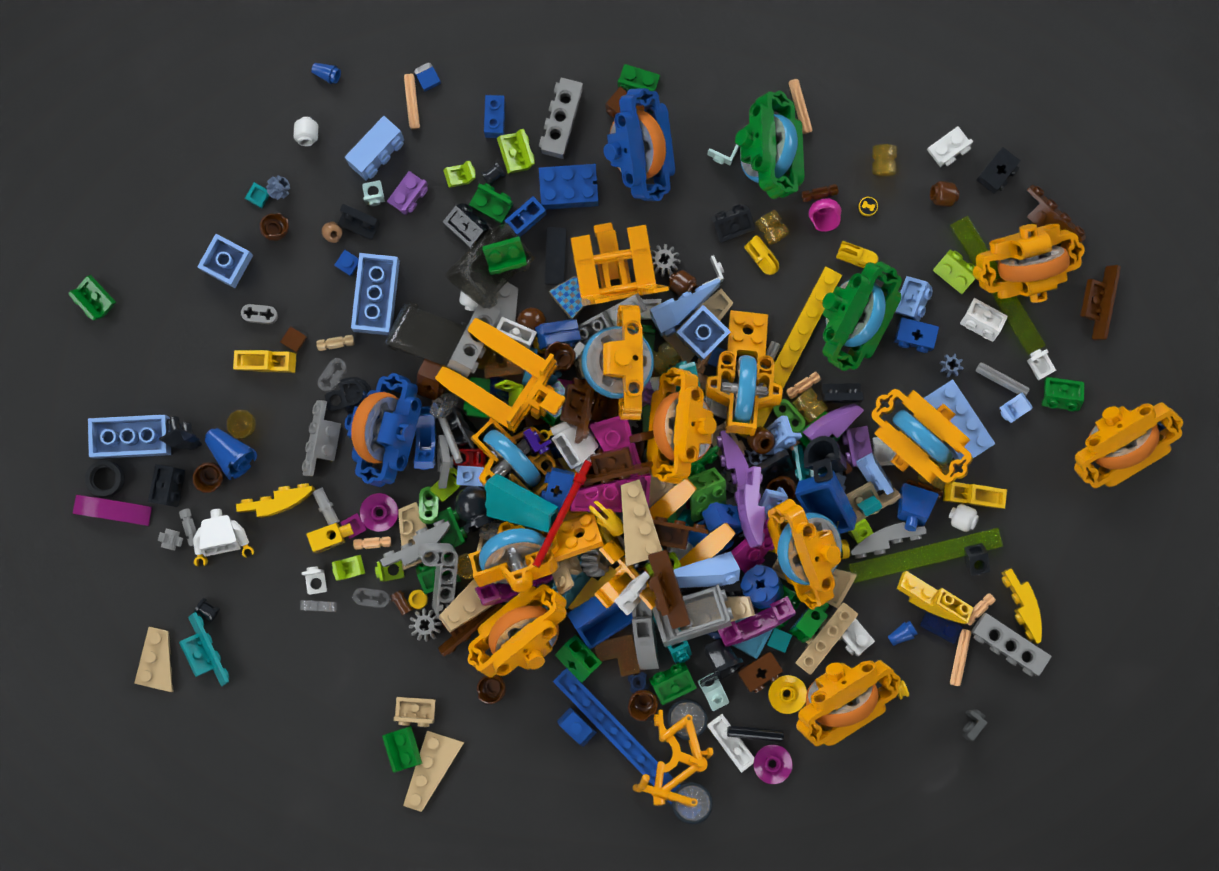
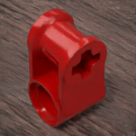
[452,448,487,467]

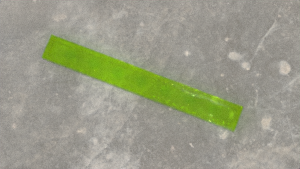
[950,215,1046,356]
[849,528,1003,583]

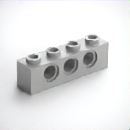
[539,77,583,159]
[447,301,501,378]
[971,613,1052,677]

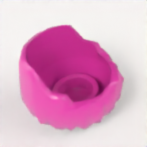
[809,198,842,232]

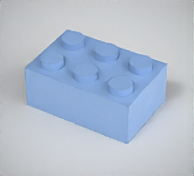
[345,116,404,181]

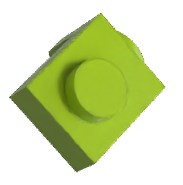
[443,161,476,188]
[847,519,873,544]
[332,555,365,581]

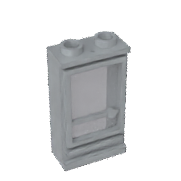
[652,584,734,647]

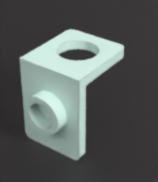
[707,144,739,165]
[362,180,385,206]
[698,673,729,711]

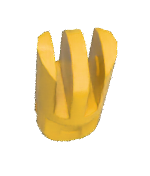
[744,235,779,275]
[836,241,879,268]
[589,501,624,536]

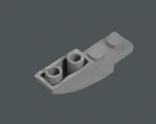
[578,293,647,344]
[380,519,451,567]
[850,522,926,559]
[632,600,659,670]

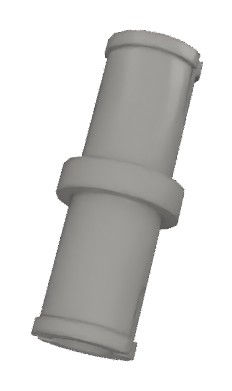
[312,487,340,526]

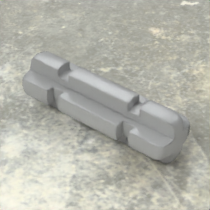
[179,509,197,546]

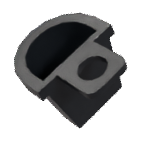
[325,377,372,415]
[804,436,847,483]
[700,639,745,687]

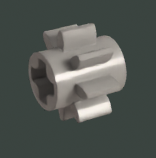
[157,528,183,551]

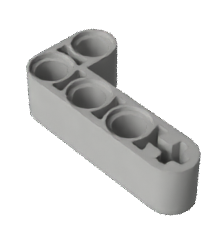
[418,543,458,620]

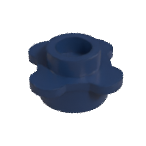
[628,672,649,693]

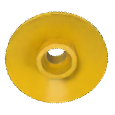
[768,675,807,714]

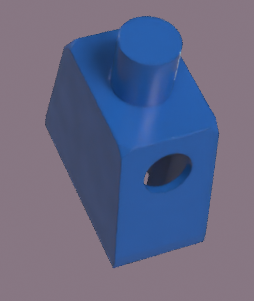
[897,483,939,532]
[557,707,597,747]

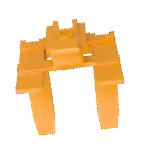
[570,223,669,306]
[435,318,565,433]
[595,478,736,610]

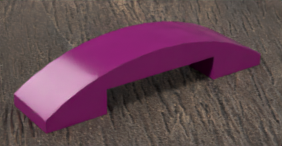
[73,495,152,526]
[475,574,554,606]
[718,596,796,647]

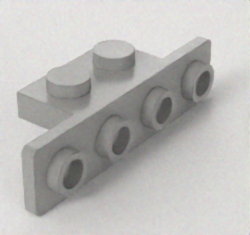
[302,400,341,476]

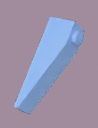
[650,278,720,337]
[674,551,740,588]

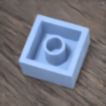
[197,234,253,288]
[675,305,731,361]

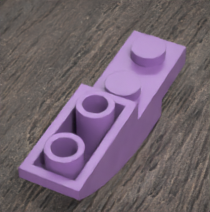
[716,431,749,504]
[737,466,766,548]

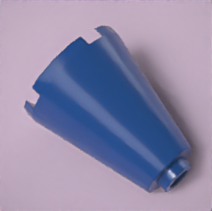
[205,428,257,480]

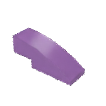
[802,404,864,441]

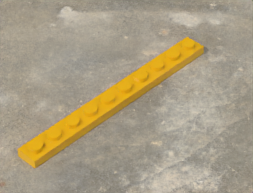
[738,266,842,439]

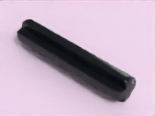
[727,726,784,741]

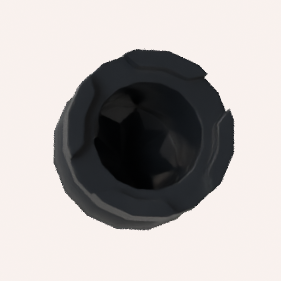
[455,486,499,534]

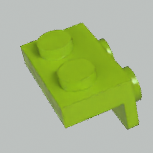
[497,129,535,174]
[933,250,975,294]

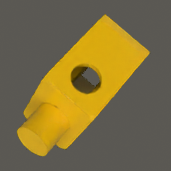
[306,523,354,554]

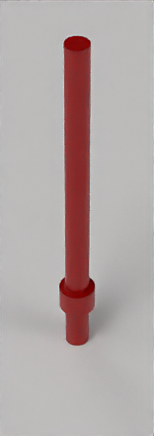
[532,460,592,568]

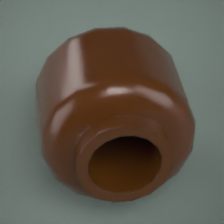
[930,181,960,207]
[669,270,698,297]
[747,426,775,454]

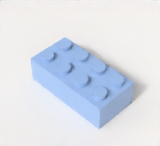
[351,253,400,336]
[924,379,995,467]
[88,415,171,459]

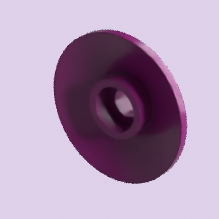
[360,493,398,532]
[753,745,793,784]

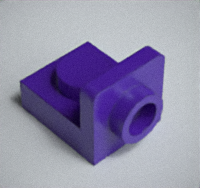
[522,428,552,455]

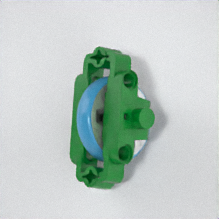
[735,91,805,199]
[822,261,902,371]

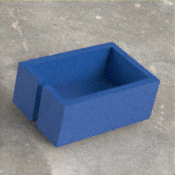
[539,164,598,210]
[795,471,857,534]
[567,596,633,649]

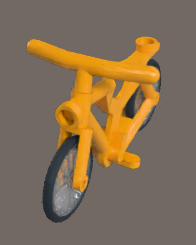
[633,699,713,825]

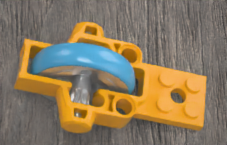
[705,310,783,436]
[471,418,583,522]
[468,512,604,592]

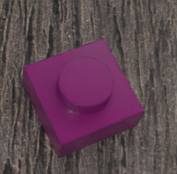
[340,513,367,540]

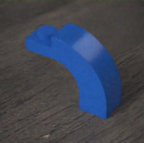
[414,406,437,470]

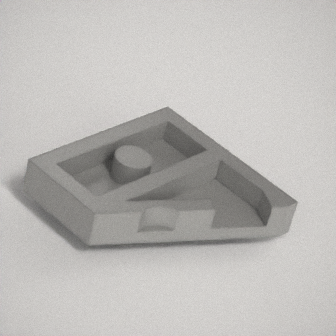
[486,279,518,322]
[437,435,453,488]

